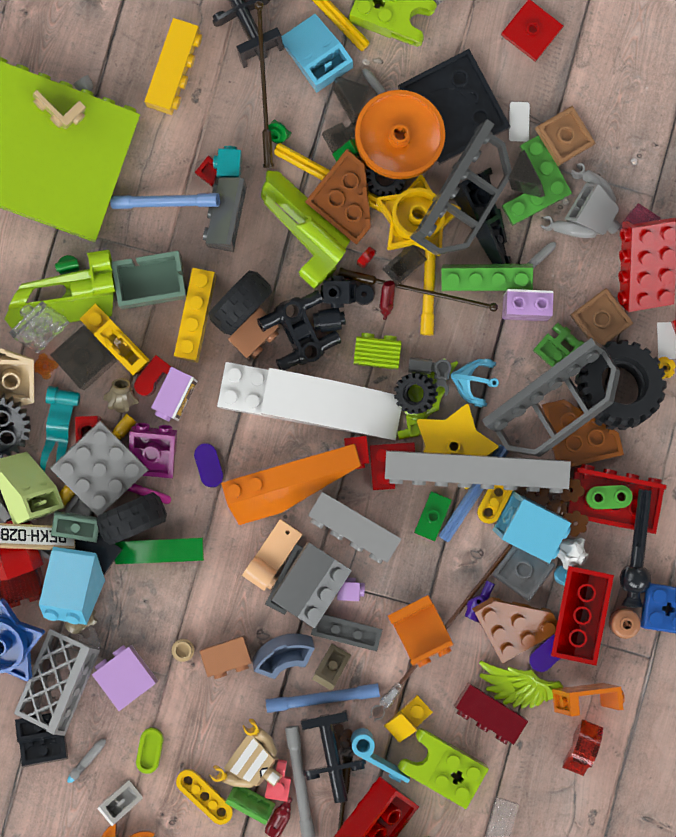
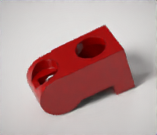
[134,355,171,396]

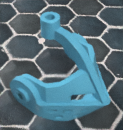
[451,359,499,408]

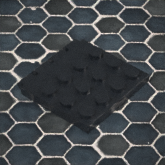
[398,49,511,165]

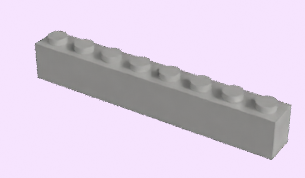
[385,450,571,493]

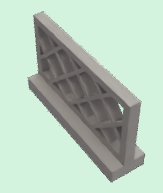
[14,629,100,736]

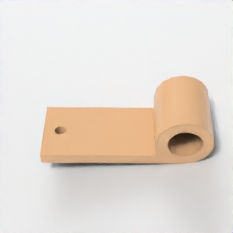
[242,519,303,591]

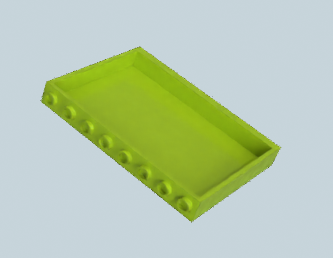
[0,57,140,243]

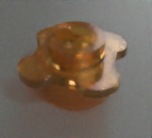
[34,353,58,380]

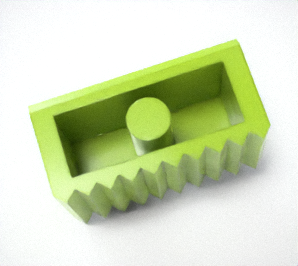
[353,333,401,370]

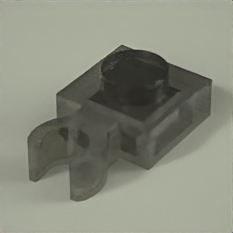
[322,120,357,154]

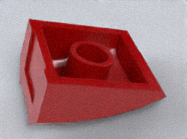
[0,521,44,581]

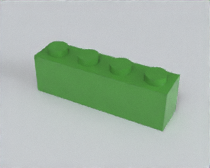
[441,264,533,291]

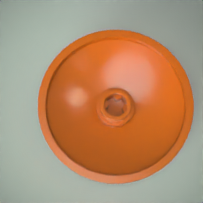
[355,90,445,179]

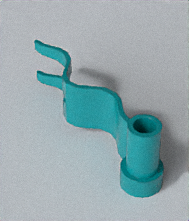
[40,386,80,477]

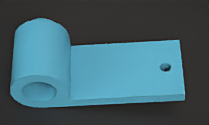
[351,728,410,783]

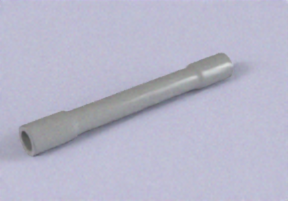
[285,726,315,837]

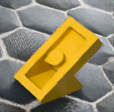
[384,695,433,743]

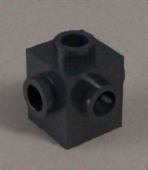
[320,275,356,308]

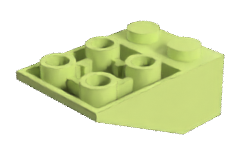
[0,452,64,524]

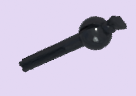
[620,489,652,608]

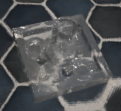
[9,301,70,353]

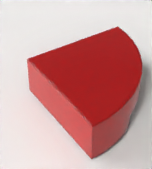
[195,155,217,188]
[357,247,376,269]

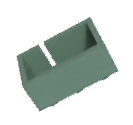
[111,251,187,310]

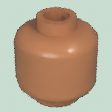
[609,608,641,639]

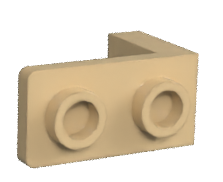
[33,90,86,130]

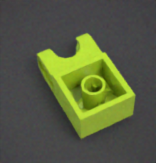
[349,0,437,47]
[397,728,489,809]

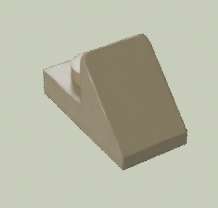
[312,644,351,691]

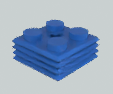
[640,583,676,633]

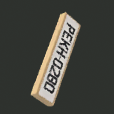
[0,523,75,550]

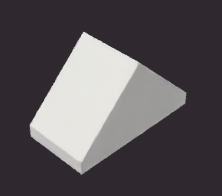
[97,781,143,826]

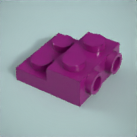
[129,423,177,479]

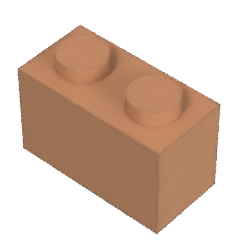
[228,307,280,360]
[200,635,252,679]

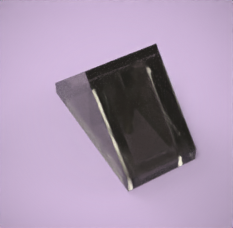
[333,77,369,126]
[508,150,545,198]
[382,245,427,285]

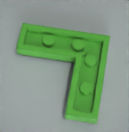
[502,136,572,226]

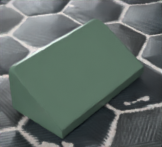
[51,511,99,543]

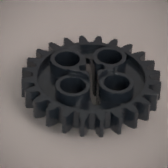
[0,393,31,458]

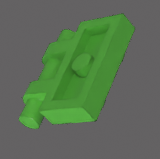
[533,322,585,367]

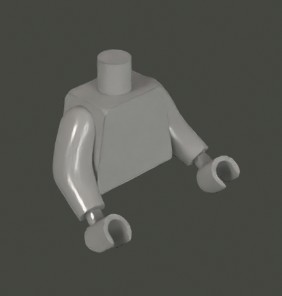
[541,163,620,238]

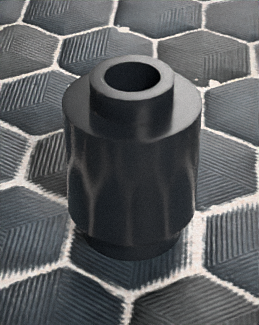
[313,308,346,332]

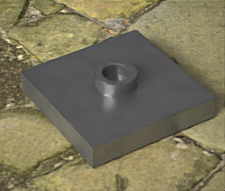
[492,546,556,602]

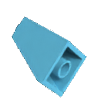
[493,490,571,564]
[39,547,105,625]

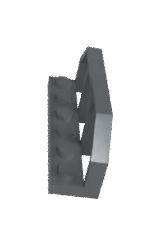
[410,119,513,255]
[482,338,620,457]

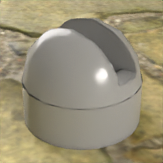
[73,75,93,91]

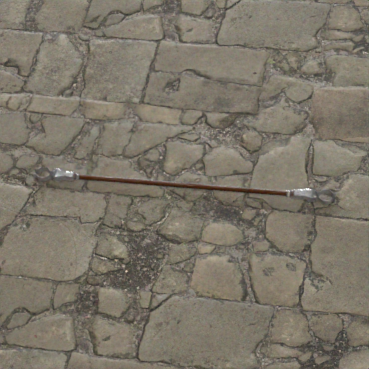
[369,492,556,722]

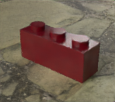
[454,682,528,745]

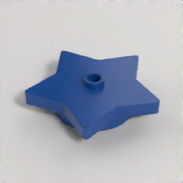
[0,598,45,681]

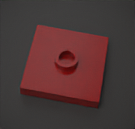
[501,0,564,62]

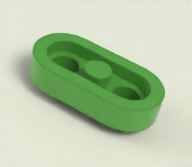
[585,485,632,509]

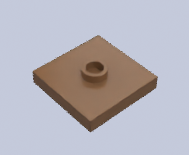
[535,105,596,166]
[570,288,633,345]

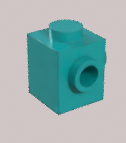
[213,146,242,180]

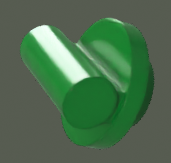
[268,119,292,143]
[55,255,80,275]

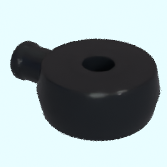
[356,284,375,305]

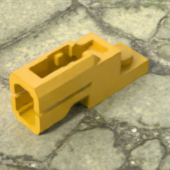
[80,303,151,376]

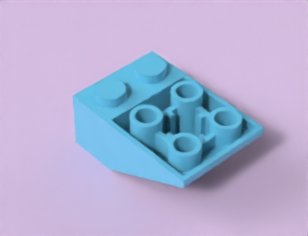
[281,14,353,93]

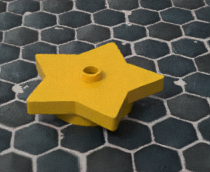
[376,175,461,256]
[417,404,498,489]

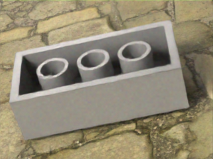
[308,492,401,564]

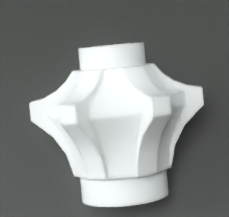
[557,538,588,571]

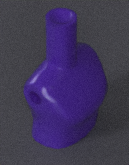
[464,581,495,623]

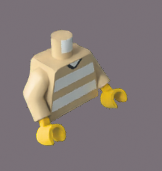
[209,718,282,788]

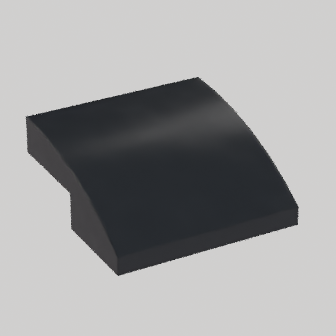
[74,531,123,576]
[15,713,68,767]

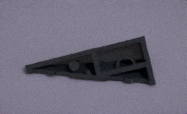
[454,167,512,264]

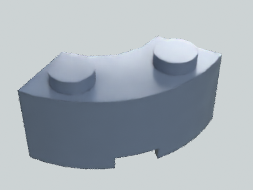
[252,633,315,679]

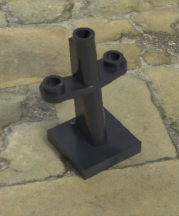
[212,0,284,68]
[301,710,366,803]

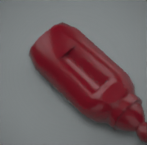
[379,280,395,320]
[265,797,293,837]

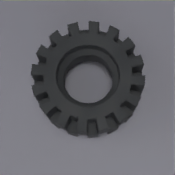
[366,167,406,197]
[394,373,438,414]

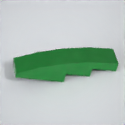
[115,538,204,564]

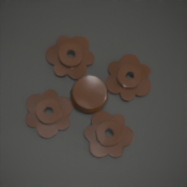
[525,478,589,537]

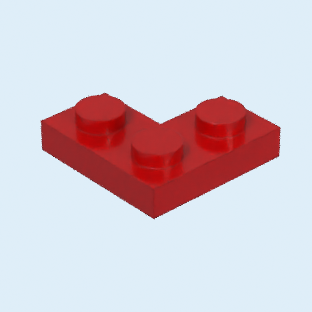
[370,442,415,490]

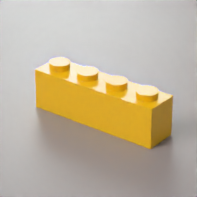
[144,18,202,115]
[174,268,217,363]

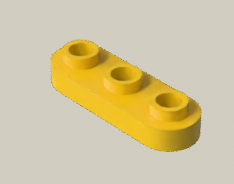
[477,485,513,524]
[176,769,233,825]

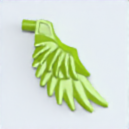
[397,358,459,440]
[479,660,564,709]

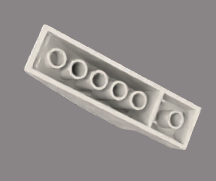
[217,362,402,441]

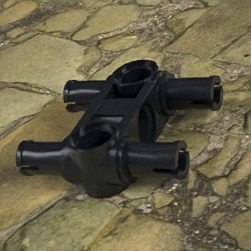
[257,290,341,371]

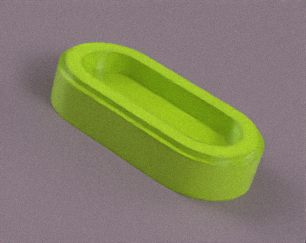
[136,727,164,774]

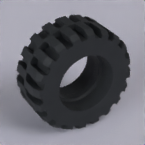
[574,340,667,430]

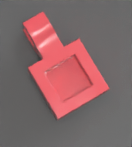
[265,759,291,802]

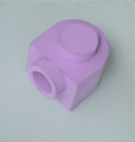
[337,578,365,601]

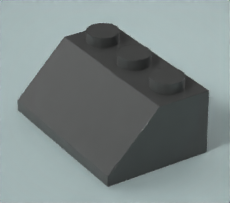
[203,178,247,252]
[270,542,352,629]

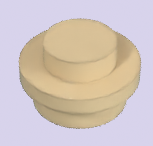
[172,639,195,662]

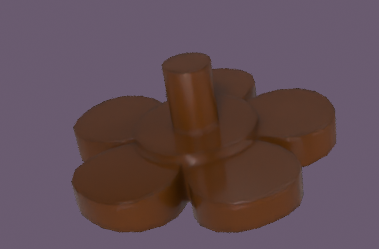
[334,724,353,750]

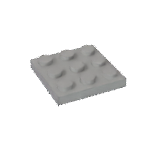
[50,420,148,516]

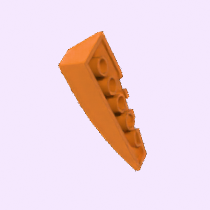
[221,444,361,525]

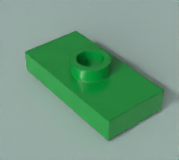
[414,491,452,542]

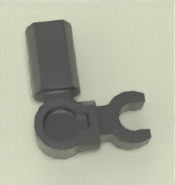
[408,357,451,396]

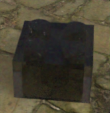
[50,325,117,390]

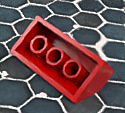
[551,566,614,666]
[334,776,419,837]

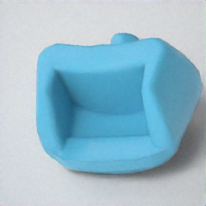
[554,566,567,586]

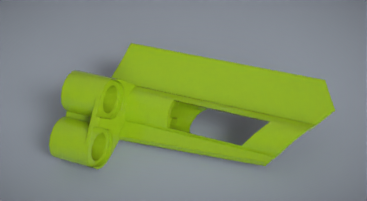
[261,171,350,289]
[4,249,116,331]

